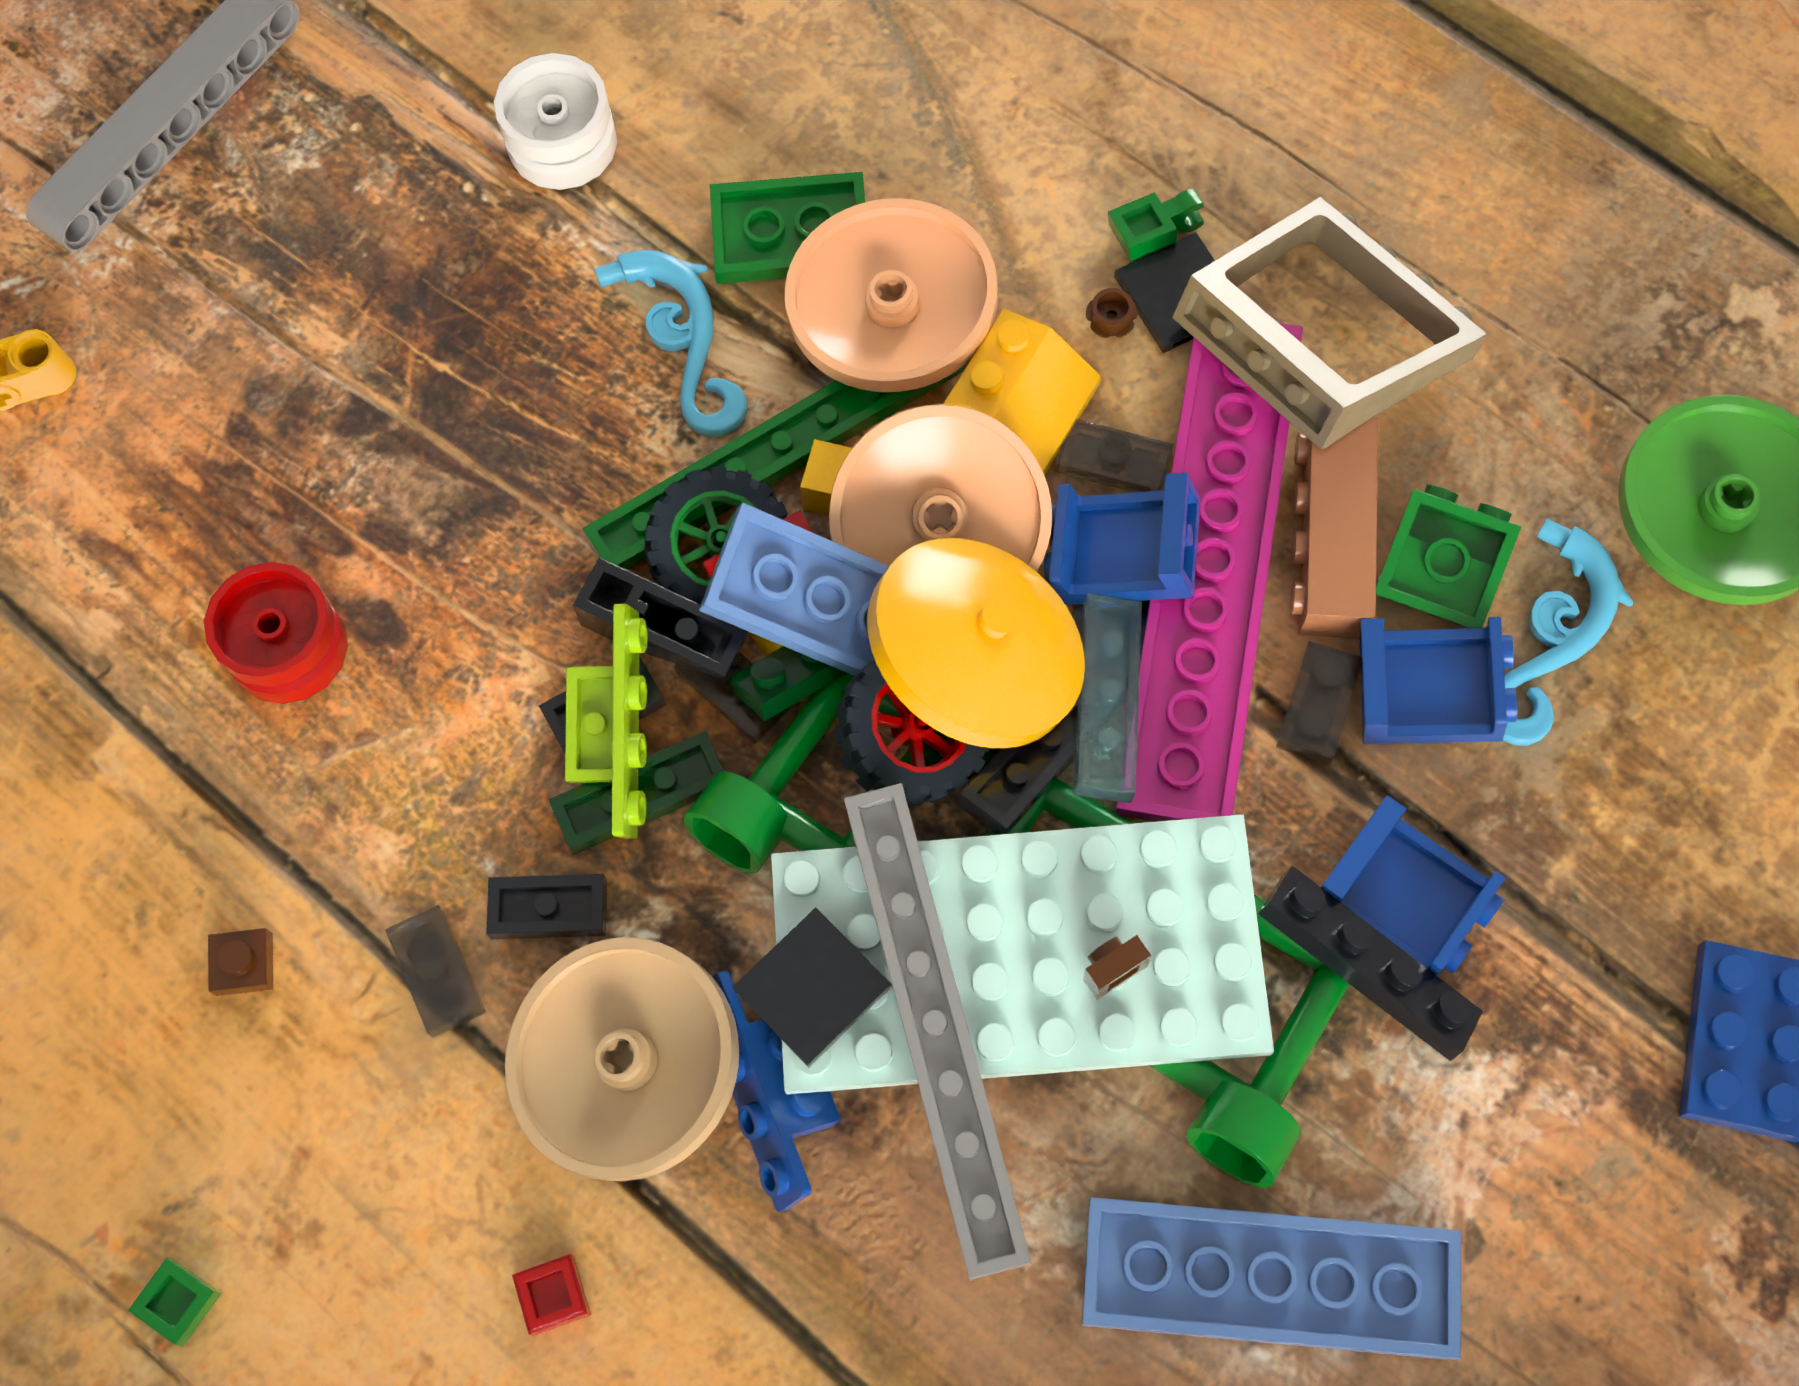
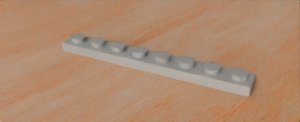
[844,783,1032,1280]

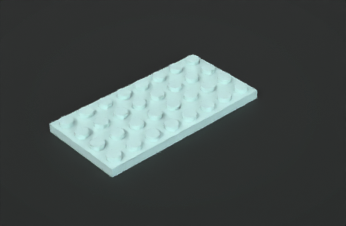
[771,814,1274,1094]

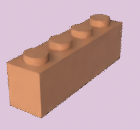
[1290,417,1378,639]

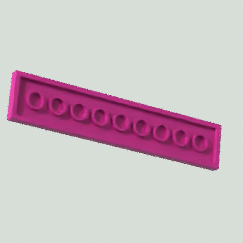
[1115,323,1303,822]

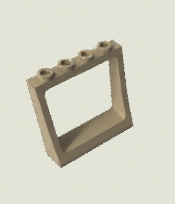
[1172,197,1487,450]

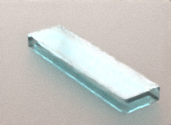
[1074,593,1142,803]

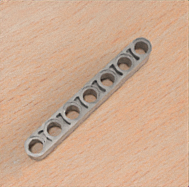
[26,0,300,252]

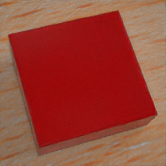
[512,1254,591,1336]

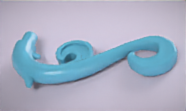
[594,250,747,437]
[1503,518,1633,746]

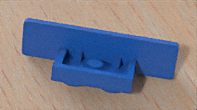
[712,971,841,1212]

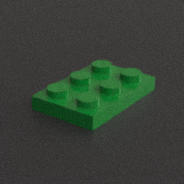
[709,172,865,284]

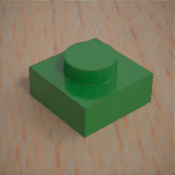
[128,1257,222,1347]

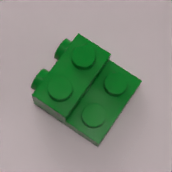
[1376,484,1521,629]

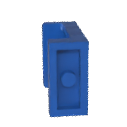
[1044,472,1201,605]
[1359,617,1517,744]
[1321,795,1506,976]

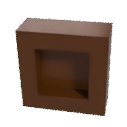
[208,928,273,996]
[1083,935,1151,1000]

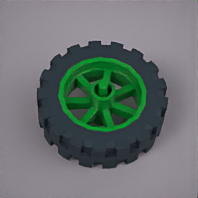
[644,466,788,605]

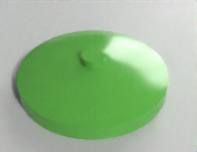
[1618,395,1799,605]

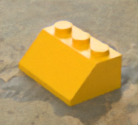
[943,308,1102,476]

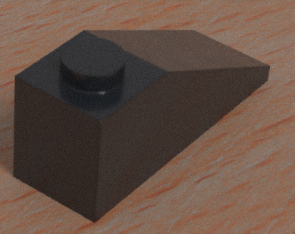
[573,557,750,680]

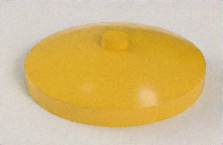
[867,538,1085,748]

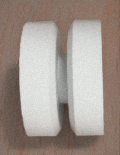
[494,53,618,190]

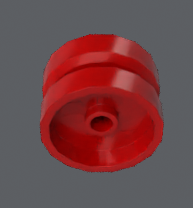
[204,562,348,704]

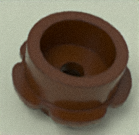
[1086,288,1138,338]

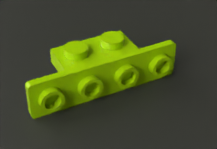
[565,604,648,839]

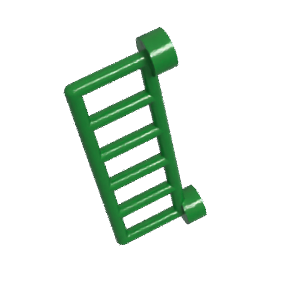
[683,673,1350,1188]

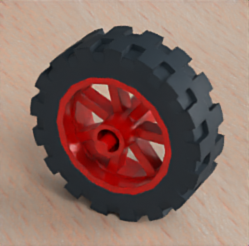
[834,660,991,806]

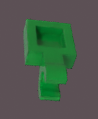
[1108,189,1204,261]

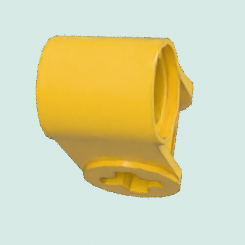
[0,329,77,411]

